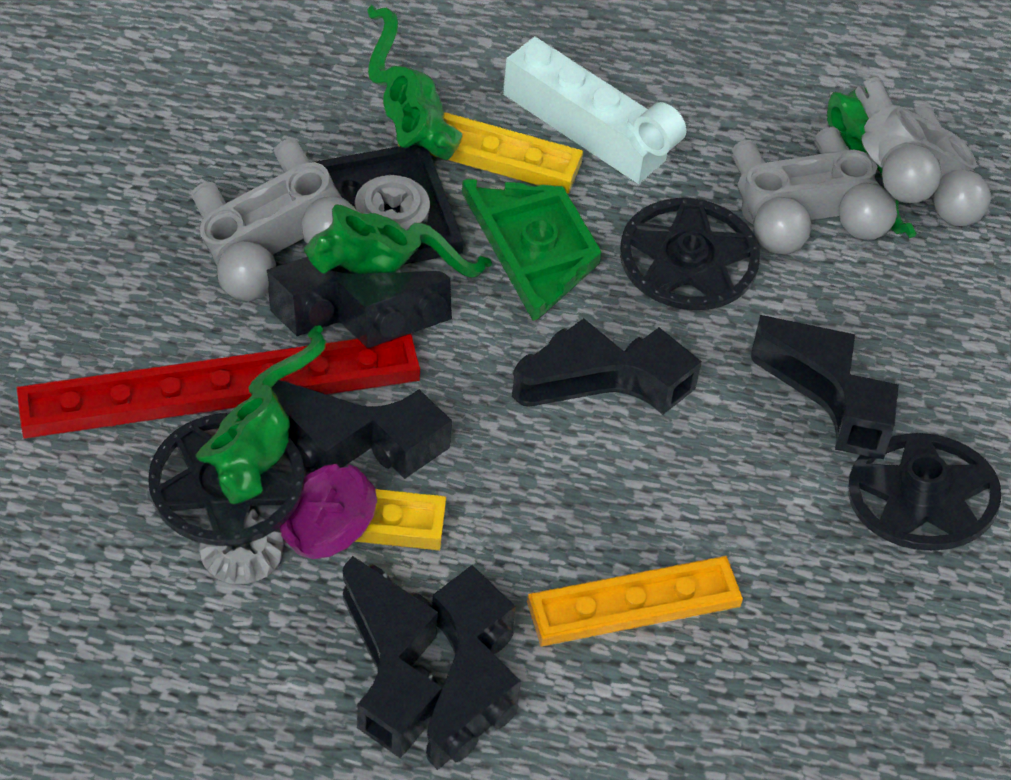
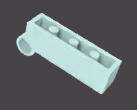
[503,37,686,184]

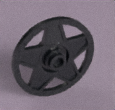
[620,198,760,310]
[148,413,304,546]
[848,433,1001,551]

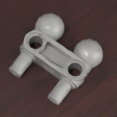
[855,77,992,226]
[731,127,897,255]
[192,139,358,301]

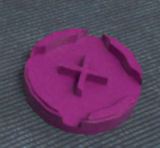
[279,464,377,559]

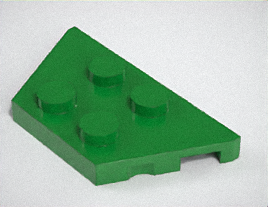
[462,179,601,321]

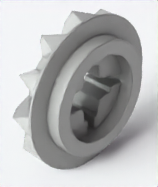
[355,175,430,230]
[200,509,283,584]

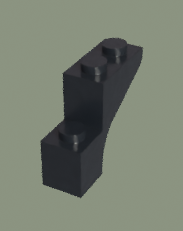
[266,257,452,348]
[751,315,899,460]
[512,318,702,415]
[272,380,452,479]
[343,556,442,759]
[426,565,521,770]

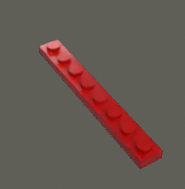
[16,334,420,439]

